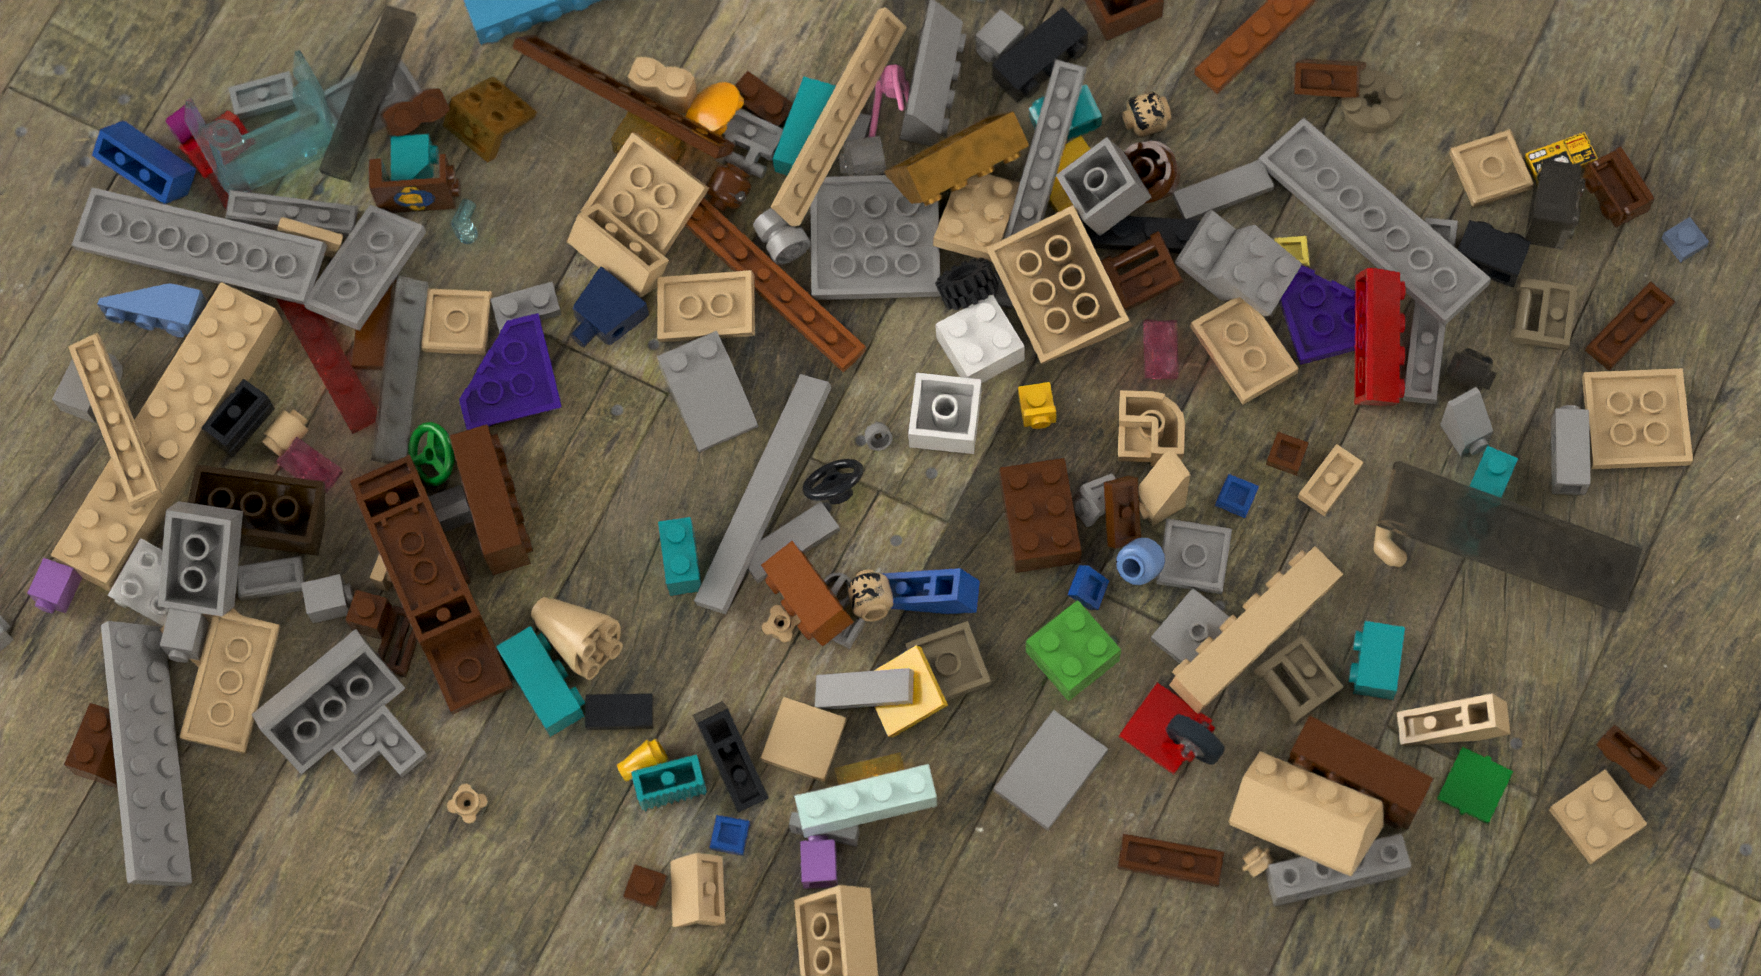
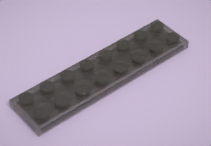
[1376,461,1642,613]

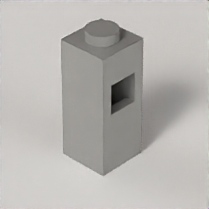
[1551,405,1590,495]

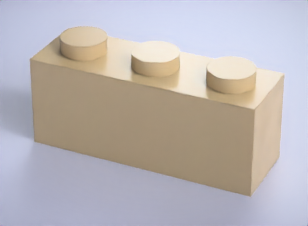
[567,203,669,298]

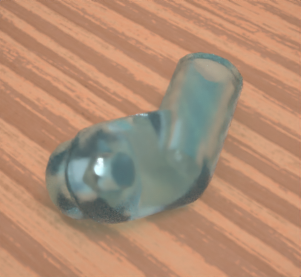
[451,199,478,244]

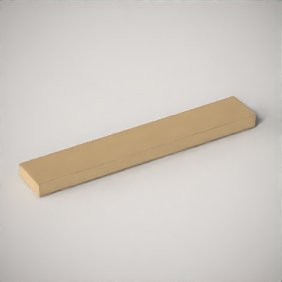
[68,333,164,510]

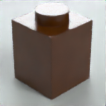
[345,590,393,640]

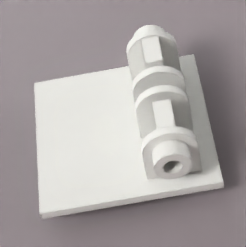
[107,538,169,626]

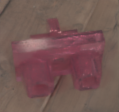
[1143,319,1179,379]
[276,437,343,494]

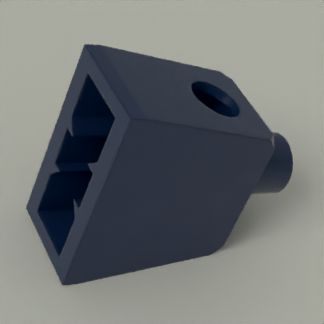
[570,266,649,347]

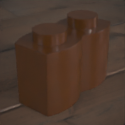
[379,88,450,136]

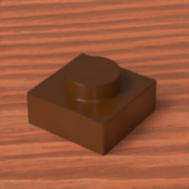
[1266,432,1309,476]
[623,865,668,909]

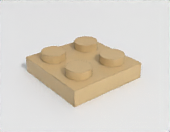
[1549,769,1647,865]

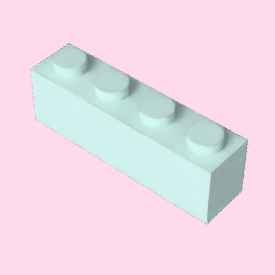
[795,764,937,838]

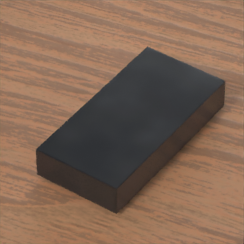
[585,693,654,730]

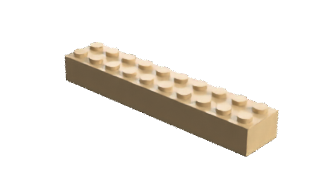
[51,282,283,592]

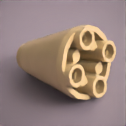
[531,597,623,680]

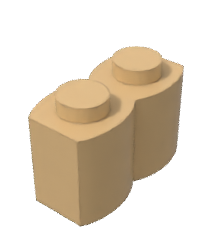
[628,57,698,113]

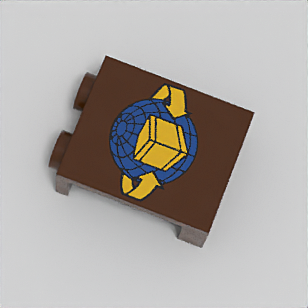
[369,154,461,213]

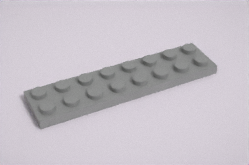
[1259,118,1491,326]
[71,187,327,304]
[101,621,192,886]

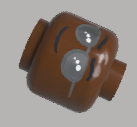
[706,163,752,212]

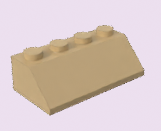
[1229,751,1384,876]
[794,885,878,976]

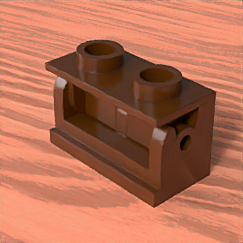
[1583,146,1655,228]

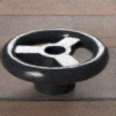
[802,459,864,505]

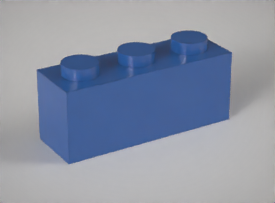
[92,120,196,204]

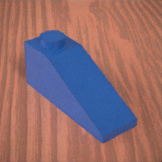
[881,568,980,614]

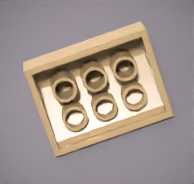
[986,205,1132,364]

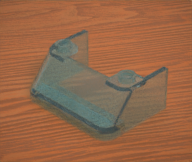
[185,50,338,193]

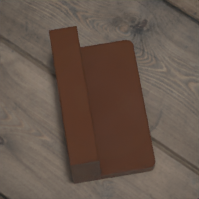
[1294,58,1366,98]

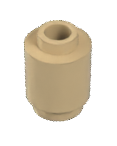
[261,409,309,458]

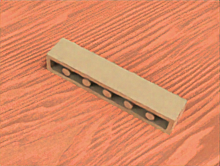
[1170,546,1343,714]

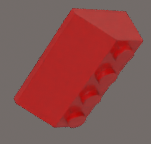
[1354,268,1405,406]

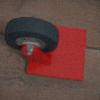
[1119,682,1225,775]

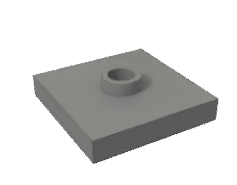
[1150,588,1229,663]

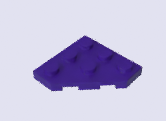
[1279,265,1355,365]
[459,313,562,430]

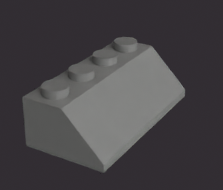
[900,0,966,146]
[252,629,405,774]

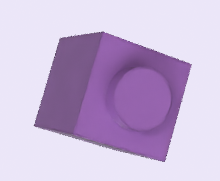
[27,558,82,614]
[800,835,838,889]

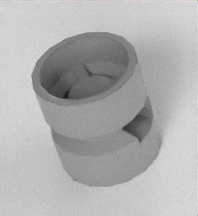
[753,208,811,265]

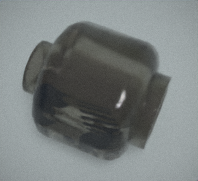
[1445,348,1497,393]

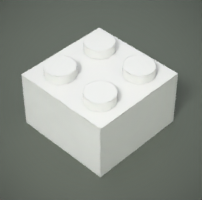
[936,294,1025,383]
[908,373,982,454]

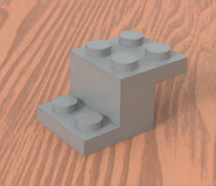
[1174,210,1302,317]

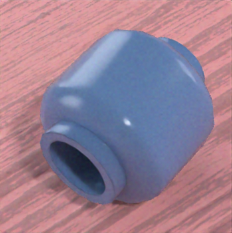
[1116,538,1165,585]

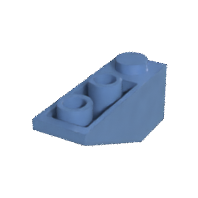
[97,283,207,337]

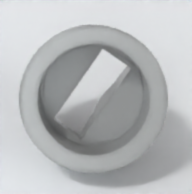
[865,422,893,451]

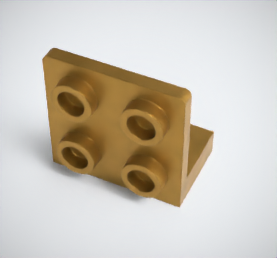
[442,76,537,163]

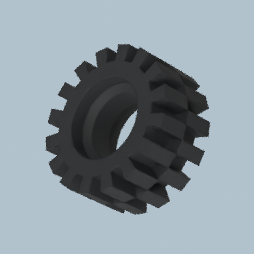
[935,258,999,310]

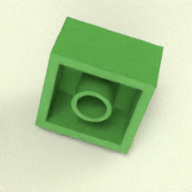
[1026,600,1121,702]

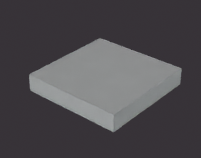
[1156,518,1232,594]

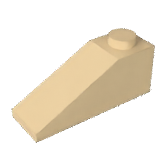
[1138,448,1190,527]
[1397,694,1511,746]

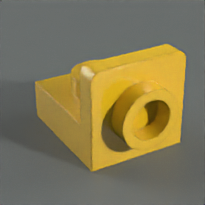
[1018,382,1056,429]

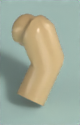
[1373,521,1407,567]

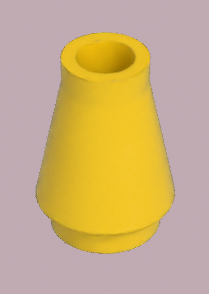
[617,738,669,782]

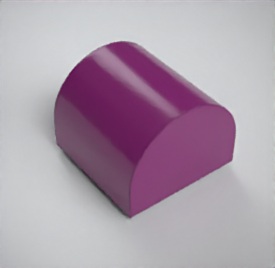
[165,102,207,144]

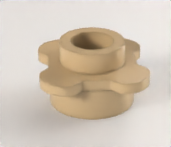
[762,605,800,643]
[447,784,488,824]

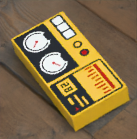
[1525,132,1598,185]

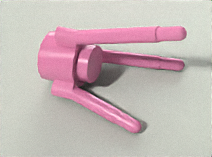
[869,65,910,141]

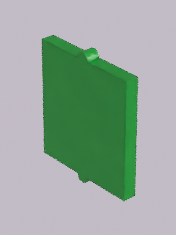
[1437,747,1514,824]

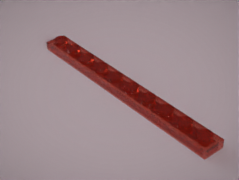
[207,161,381,434]

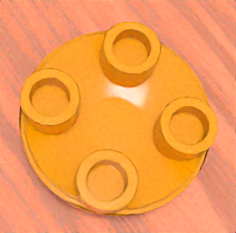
[686,82,744,136]

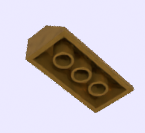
[884,111,1029,206]

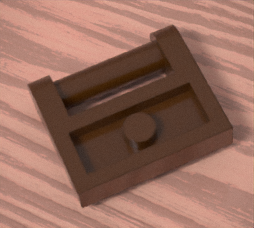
[1101,231,1184,311]

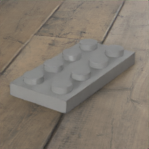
[304,204,426,331]

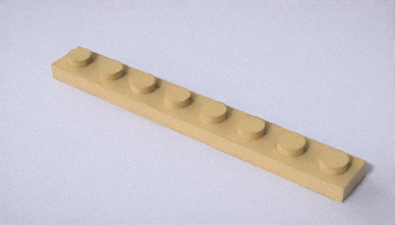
[770,7,907,227]

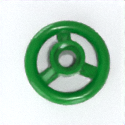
[408,422,455,487]

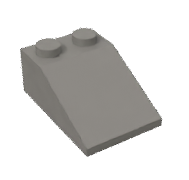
[657,331,758,453]

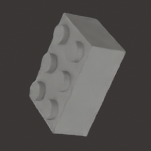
[158,501,243,617]

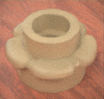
[1242,846,1274,877]

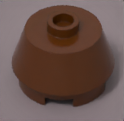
[1124,141,1180,203]

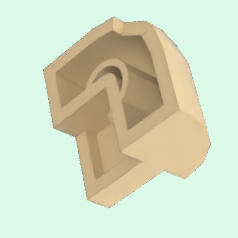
[1118,390,1185,466]

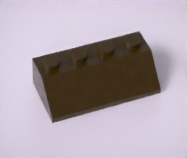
[187,464,325,556]

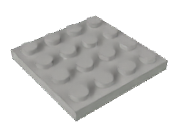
[811,175,941,300]

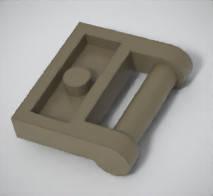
[1510,278,1577,350]
[1254,635,1344,725]

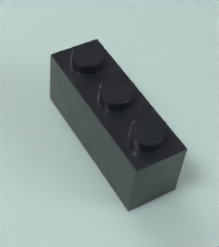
[992,7,1088,103]

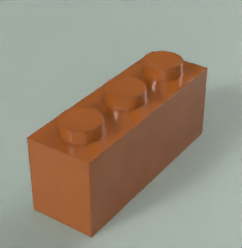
[761,541,854,647]

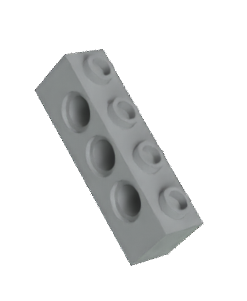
[1265,834,1411,906]

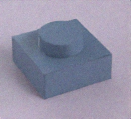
[1662,217,1709,263]

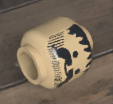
[1122,91,1171,137]
[847,570,893,621]

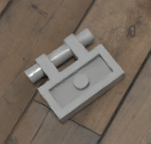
[715,109,783,179]

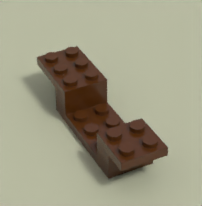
[350,455,513,715]

